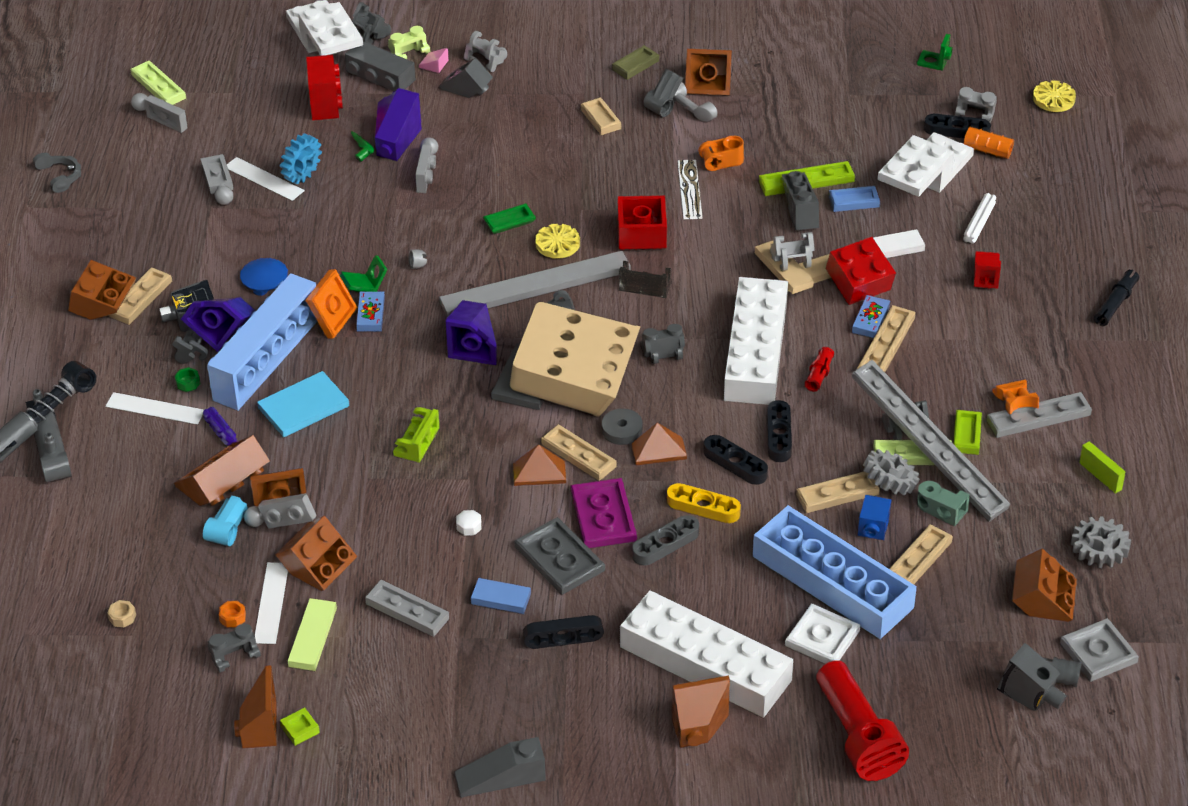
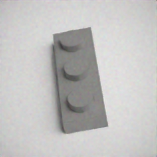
[365,580,449,637]

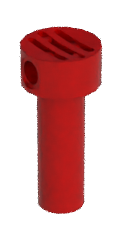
[816,660,909,781]

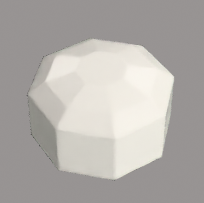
[456,510,481,536]

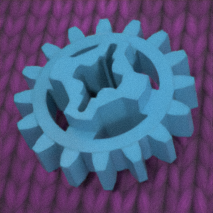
[280,133,322,184]

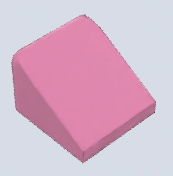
[419,48,449,73]

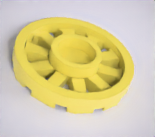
[1033,81,1076,112]
[535,224,580,258]

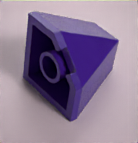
[375,88,422,161]
[181,297,255,352]
[446,300,497,365]

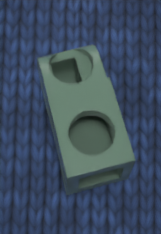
[917,481,970,527]

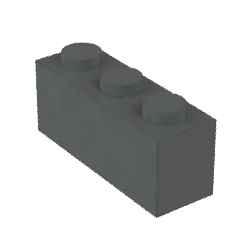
[345,41,416,91]

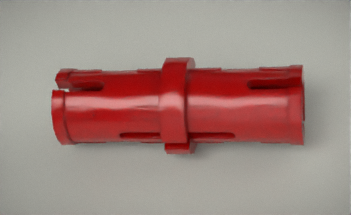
[805,347,834,392]

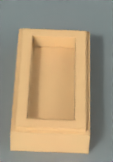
[581,97,621,135]

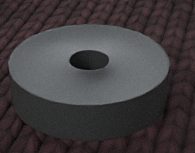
[602,408,643,445]

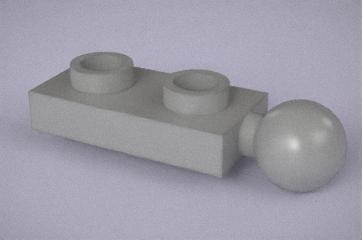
[131,93,187,133]
[415,137,438,193]
[201,154,234,205]
[244,493,317,529]

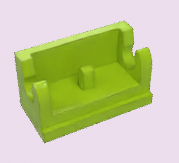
[393,407,439,463]

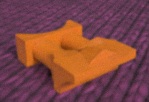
[992,379,1039,414]

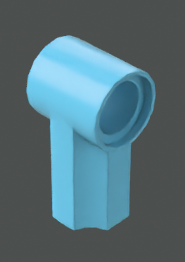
[203,496,247,547]

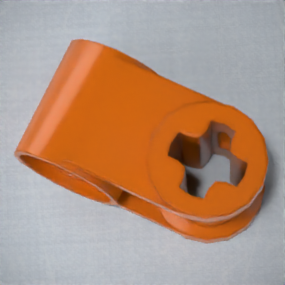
[698,136,744,171]

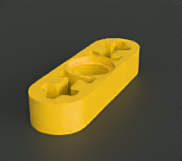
[667,483,741,523]

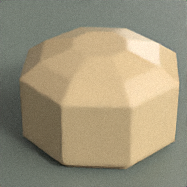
[107,600,136,628]

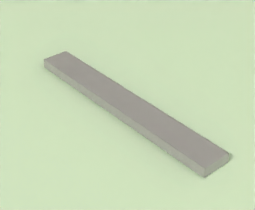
[440,251,631,318]
[852,360,1010,522]

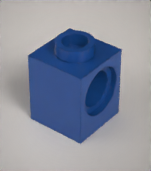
[858,495,891,540]

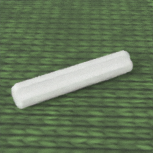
[963,193,996,244]

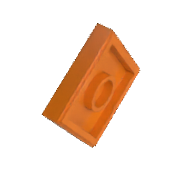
[305,269,358,339]

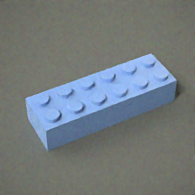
[207,273,317,411]
[753,505,917,639]

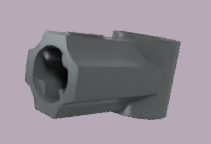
[644,68,683,117]

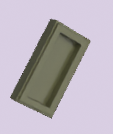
[612,45,659,80]

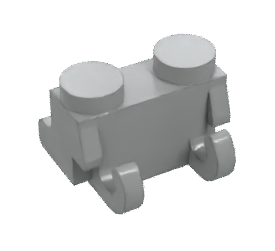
[464,31,507,72]
[955,87,997,123]
[770,232,815,271]

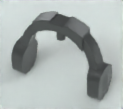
[33,153,81,193]

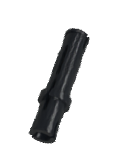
[1094,269,1140,326]

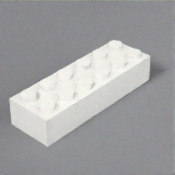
[724,277,788,405]
[620,591,793,718]

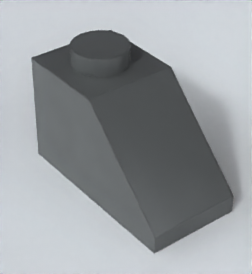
[439,57,493,98]

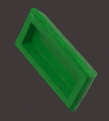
[483,204,536,234]

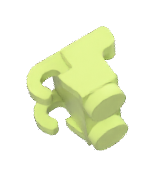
[388,26,430,59]

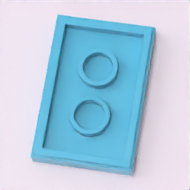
[257,371,349,437]

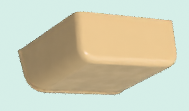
[510,302,640,417]

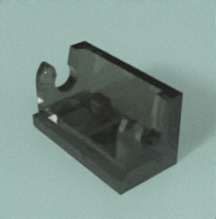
[619,261,672,298]

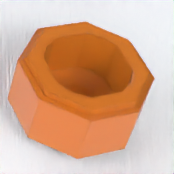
[219,601,246,628]

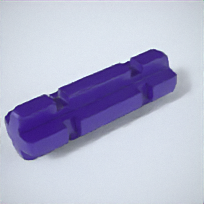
[203,407,237,446]

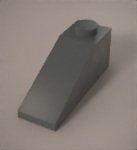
[455,737,546,798]

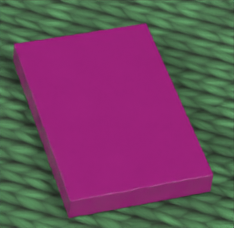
[570,478,637,548]

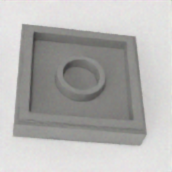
[1060,618,1139,682]

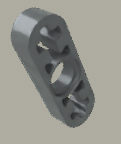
[633,515,699,566]

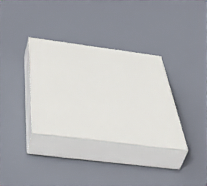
[785,603,860,664]

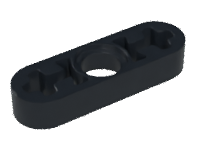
[924,113,991,139]
[767,400,792,462]
[704,435,768,485]
[523,615,604,649]

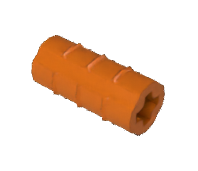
[964,127,1014,159]

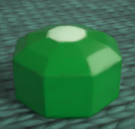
[175,367,201,392]

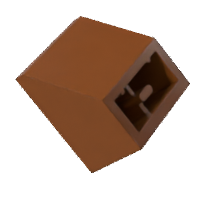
[68,260,136,320]
[275,515,357,591]
[1012,548,1077,622]

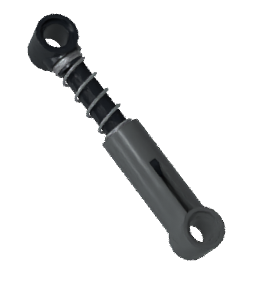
[0,361,96,463]

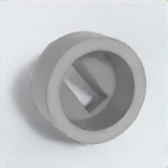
[409,249,427,269]

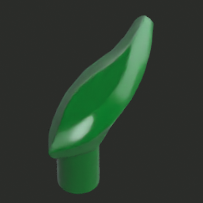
[351,131,374,162]

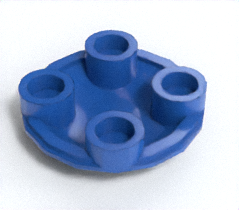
[240,258,288,296]

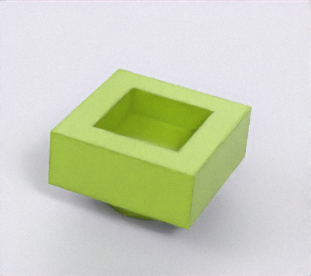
[280,708,320,746]

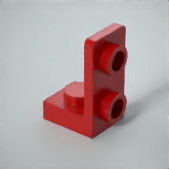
[974,251,1001,289]

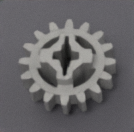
[863,449,920,495]
[1071,516,1131,568]

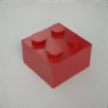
[306,55,343,120]
[618,195,667,250]
[825,237,896,305]

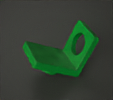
[917,34,953,71]
[340,255,387,292]

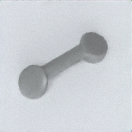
[672,82,717,122]

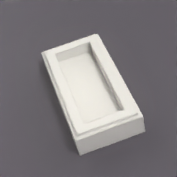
[874,229,925,258]

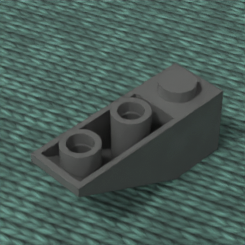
[782,171,819,230]

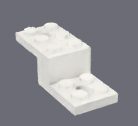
[286,0,363,56]
[878,132,974,197]

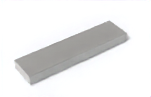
[987,392,1092,438]

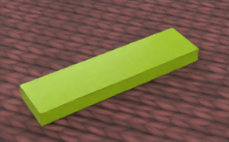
[759,161,855,196]

